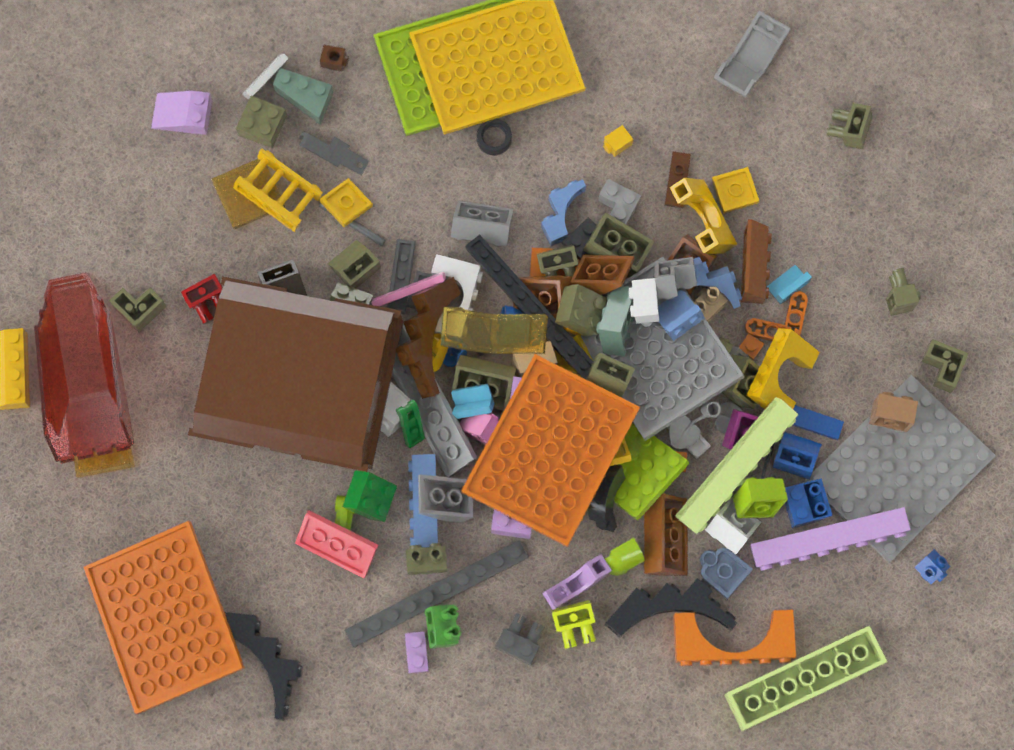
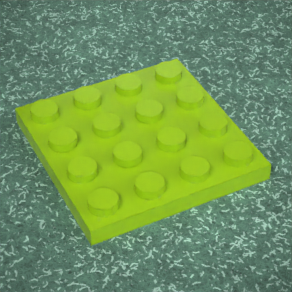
[614,423,689,521]

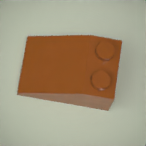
[667,234,718,295]
[570,255,635,295]
[513,275,572,318]

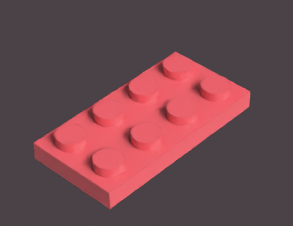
[295,510,378,578]

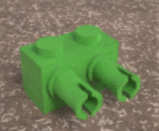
[425,604,461,649]

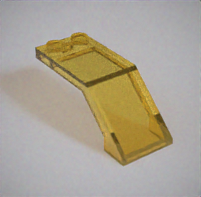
[440,307,548,354]

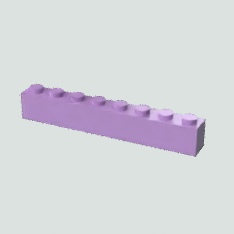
[750,507,910,571]

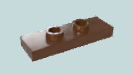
[664,151,691,208]

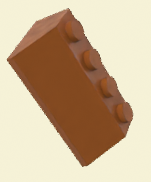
[741,219,772,304]
[644,494,688,576]

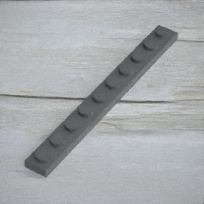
[345,540,528,648]

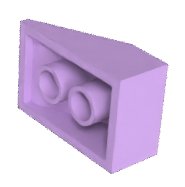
[151,91,212,135]

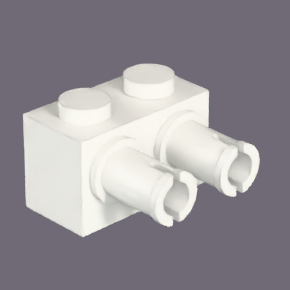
[629,278,659,327]

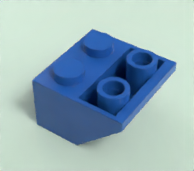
[773,432,822,480]
[785,478,833,529]

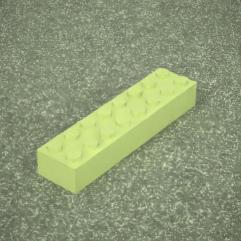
[724,626,887,731]

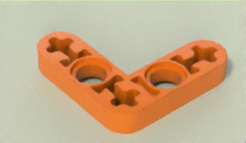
[745,291,808,341]

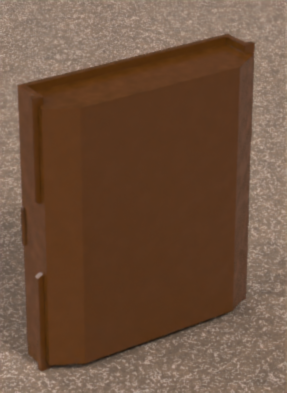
[188,276,404,472]

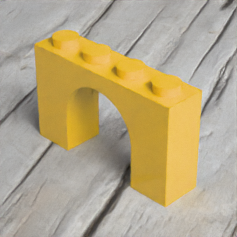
[670,178,738,254]
[747,328,820,409]

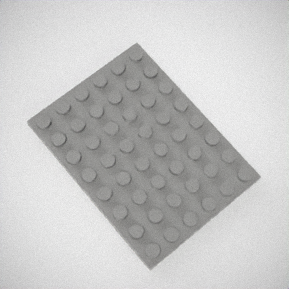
[581,257,745,441]
[805,375,996,563]

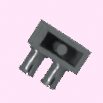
[495,613,545,666]

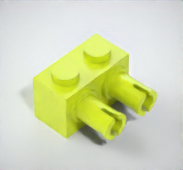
[551,600,596,648]

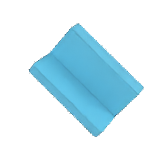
[767,265,812,304]
[451,384,494,419]

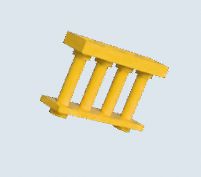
[233,148,323,232]

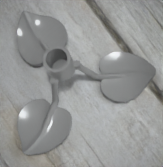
[669,400,743,449]

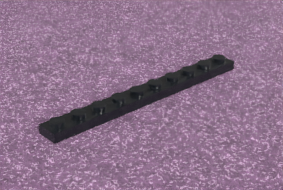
[465,235,593,379]

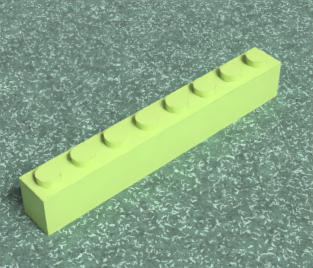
[675,397,798,534]

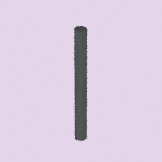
[319,203,386,246]

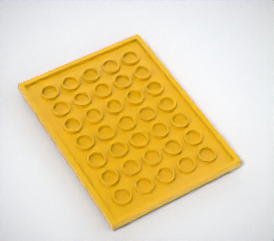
[409,0,585,135]

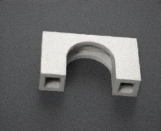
[431,254,483,339]

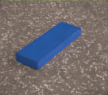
[793,405,844,441]

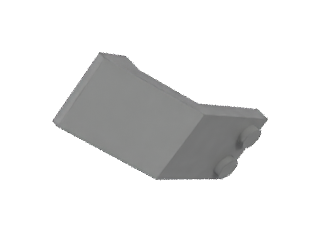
[713,11,791,97]

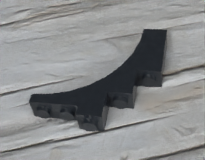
[605,578,737,638]
[224,612,303,721]

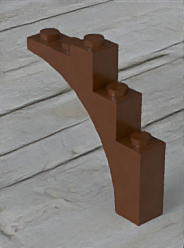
[395,277,461,399]

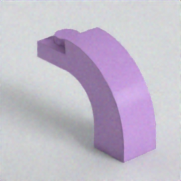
[543,554,612,610]

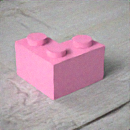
[459,413,499,446]

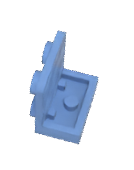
[658,290,705,341]

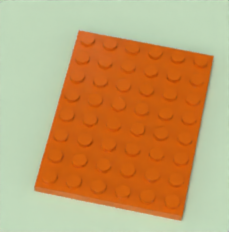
[461,354,640,547]
[84,521,245,714]

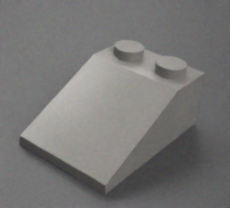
[418,474,473,523]

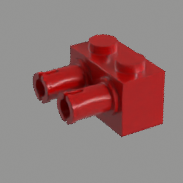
[181,274,223,324]

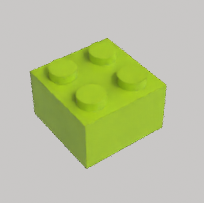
[733,477,788,518]

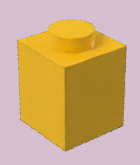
[603,125,633,157]

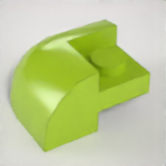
[603,538,645,576]

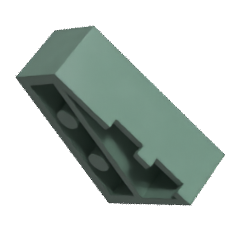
[273,68,334,125]
[597,286,634,356]

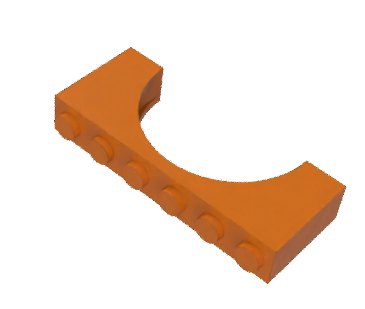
[673,610,796,666]

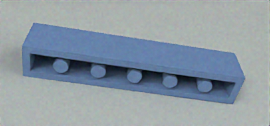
[408,454,438,548]

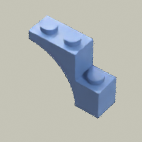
[541,179,586,246]
[694,257,742,309]

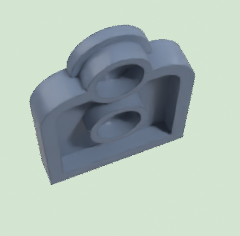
[700,548,753,600]

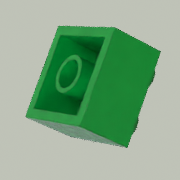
[342,470,397,522]

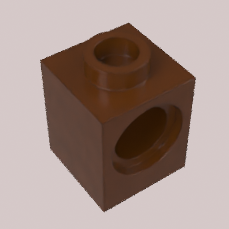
[320,44,349,72]

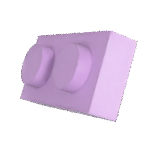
[405,631,429,673]

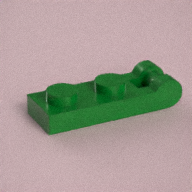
[396,399,425,449]

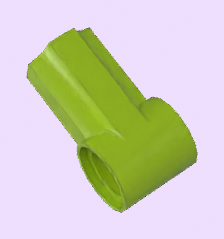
[335,495,355,531]

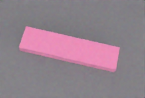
[371,272,446,307]

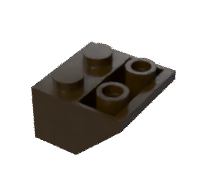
[257,259,307,296]

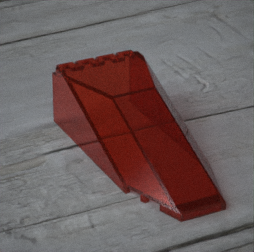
[34,272,134,464]

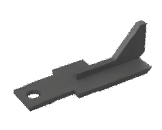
[298,132,369,175]

